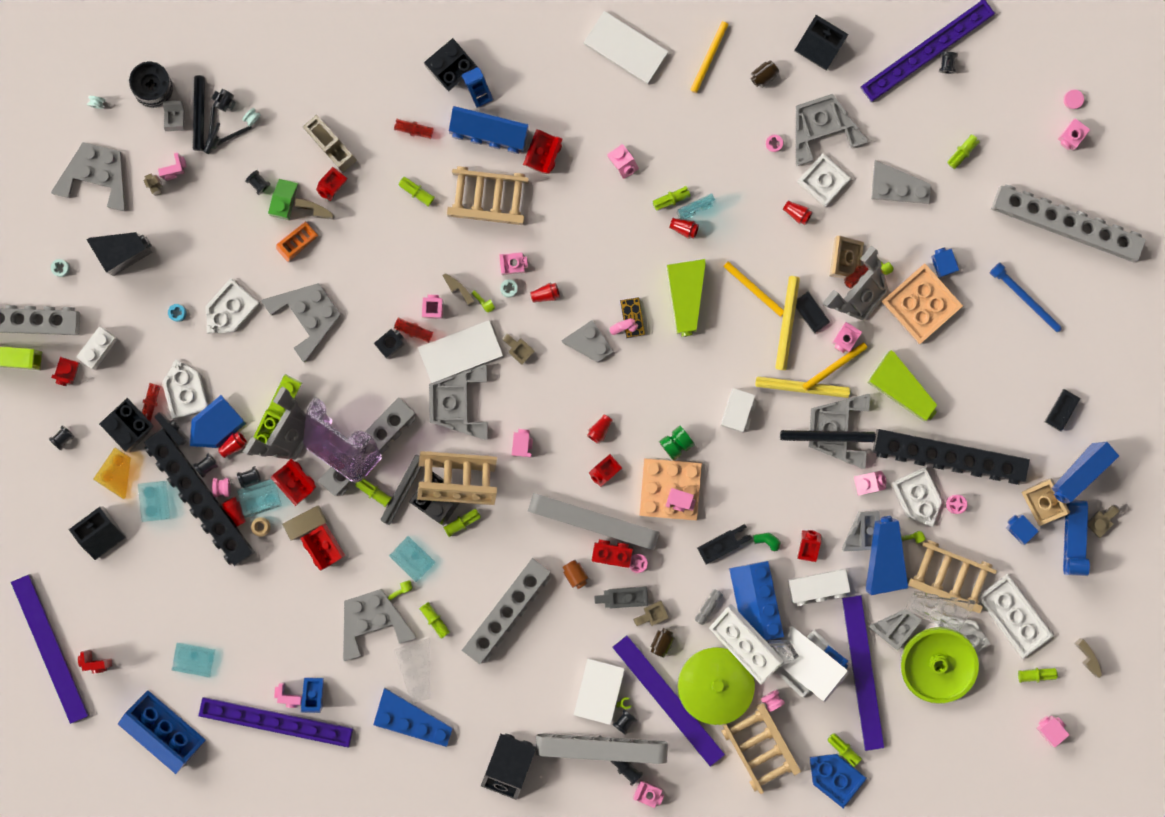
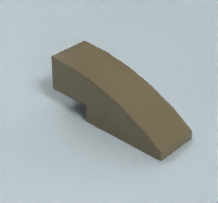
[302,114,357,173]

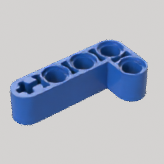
[1063,500,1090,576]

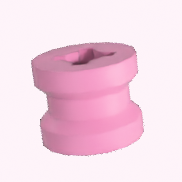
[212,478,231,497]
[946,495,967,514]
[629,554,648,573]
[761,689,785,712]

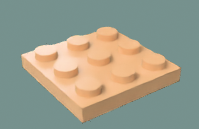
[881,263,963,344]
[639,458,702,521]

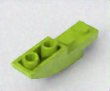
[253,374,302,444]

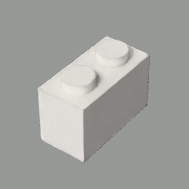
[76,326,119,370]
[721,388,757,432]

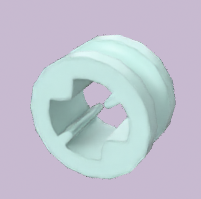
[87,96,106,109]
[242,108,261,127]
[51,259,70,277]
[500,279,517,298]

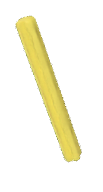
[775,276,800,370]
[755,377,850,398]

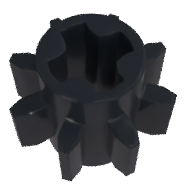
[211,89,236,112]

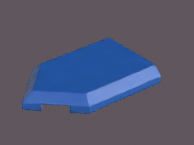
[190,395,246,448]
[810,754,867,809]

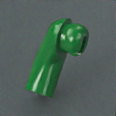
[753,533,781,551]

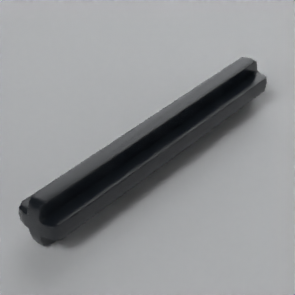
[192,75,205,151]

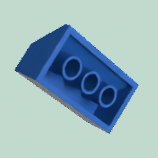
[449,106,529,154]
[729,561,784,641]
[118,690,206,774]

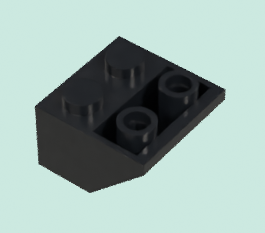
[794,15,849,71]
[424,38,477,92]
[99,398,154,453]
[409,471,460,526]
[68,506,126,560]

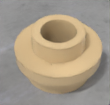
[251,517,271,537]

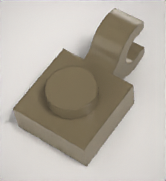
[143,173,163,196]
[502,333,535,365]
[1087,505,1119,538]
[633,600,669,626]

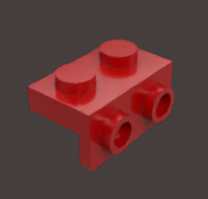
[523,129,563,174]
[270,459,316,506]
[300,523,346,571]
[592,539,633,568]
[78,649,112,674]

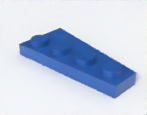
[373,688,453,747]

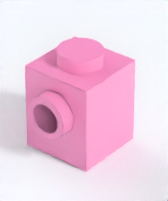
[1058,118,1090,150]
[422,295,443,319]
[1037,716,1069,747]

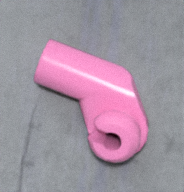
[610,318,638,335]

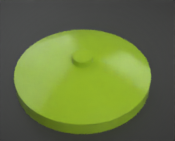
[901,627,979,704]
[677,647,755,725]

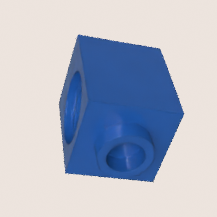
[931,247,959,278]
[1006,514,1039,545]

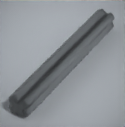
[381,455,422,525]

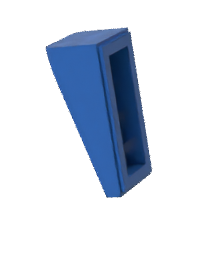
[462,67,494,108]

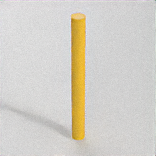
[690,21,729,93]
[723,261,784,317]
[802,342,868,391]

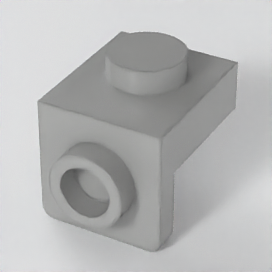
[163,100,185,132]

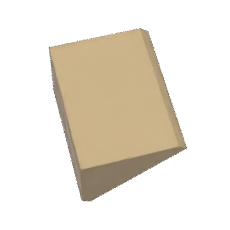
[829,236,864,280]
[1021,478,1070,526]

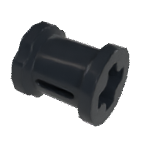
[939,52,958,74]
[245,170,270,195]
[49,425,75,450]
[193,453,219,478]
[237,466,261,488]
[612,709,637,735]

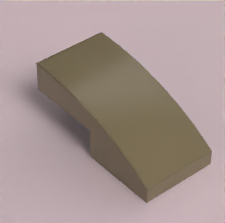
[295,198,334,220]
[442,273,475,306]
[282,505,327,541]
[1074,639,1102,678]

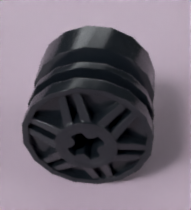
[129,61,173,108]

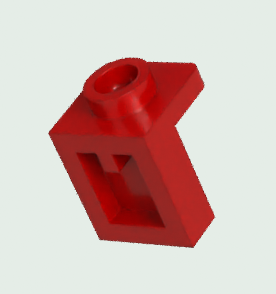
[316,167,348,201]
[51,357,80,386]
[589,454,622,487]
[797,530,821,562]

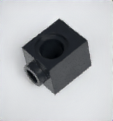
[374,329,405,359]

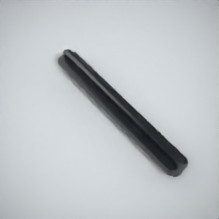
[780,430,876,443]

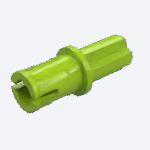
[947,134,980,169]
[398,177,435,207]
[653,186,691,211]
[355,477,392,507]
[443,509,481,537]
[419,602,450,639]
[1018,668,1058,683]
[827,733,862,767]

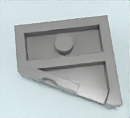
[562,320,613,363]
[842,510,880,551]
[869,609,922,651]

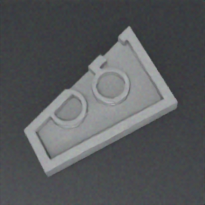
[871,160,931,204]

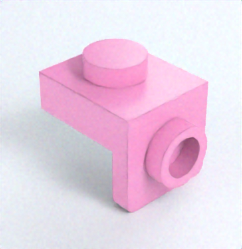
[607,144,639,179]
[158,152,187,180]
[854,470,887,495]
[274,683,302,708]

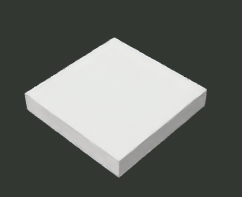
[797,153,851,207]

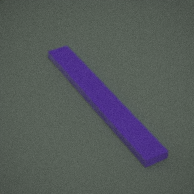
[860,0,995,102]
[11,574,89,724]
[842,595,884,751]
[612,635,725,767]
[198,697,353,748]

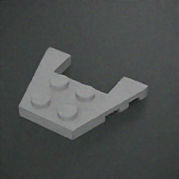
[796,94,868,166]
[51,142,125,212]
[823,246,889,321]
[261,283,341,362]
[429,365,488,440]
[243,387,315,460]
[808,394,870,469]
[343,589,416,661]

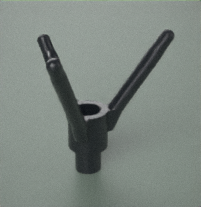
[203,106,252,154]

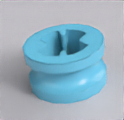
[168,304,187,322]

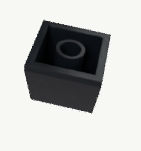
[86,232,153,276]
[481,733,537,800]

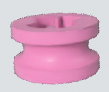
[766,134,783,152]

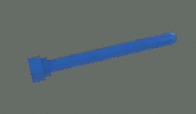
[989,262,1062,332]

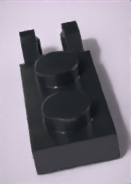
[697,524,752,565]

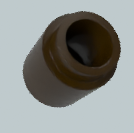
[750,60,779,88]
[650,628,675,658]

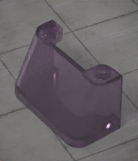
[303,397,382,482]

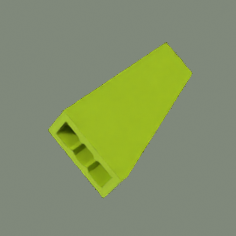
[666,259,706,337]
[0,347,42,371]
[867,350,937,421]

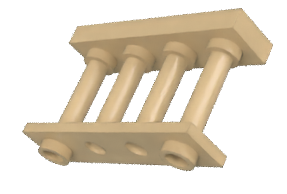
[447,166,529,225]
[417,451,497,505]
[907,540,997,613]
[721,703,801,794]

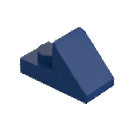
[301,678,324,713]

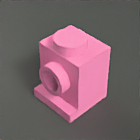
[499,252,528,275]
[832,322,862,353]
[512,429,533,457]
[665,488,696,512]
[633,780,664,808]

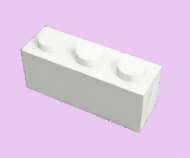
[788,569,850,606]

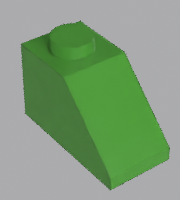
[268,179,298,220]

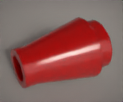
[783,200,813,225]
[669,218,699,239]
[530,282,560,303]
[587,414,613,444]
[218,432,247,458]
[222,497,246,527]

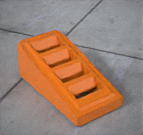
[276,221,318,262]

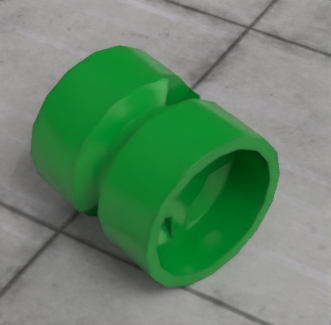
[659,426,695,461]

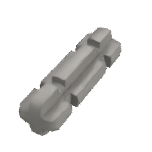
[695,589,723,625]

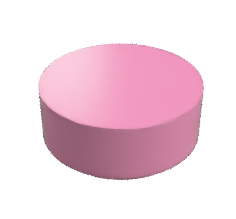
[1064,90,1084,109]

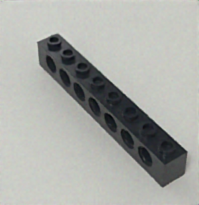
[144,428,255,566]
[872,429,1030,485]

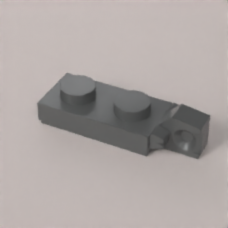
[594,586,648,609]

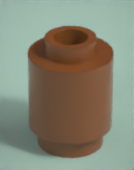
[562,560,589,589]

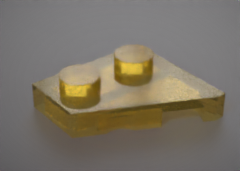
[93,447,131,499]

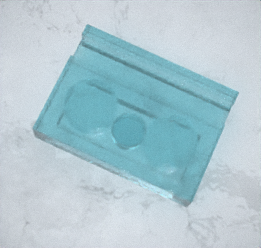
[677,193,715,219]
[237,479,282,518]
[138,481,171,522]
[389,536,436,582]
[172,642,216,677]

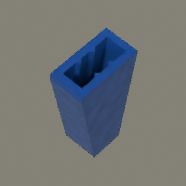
[1051,442,1119,503]
[866,516,908,595]

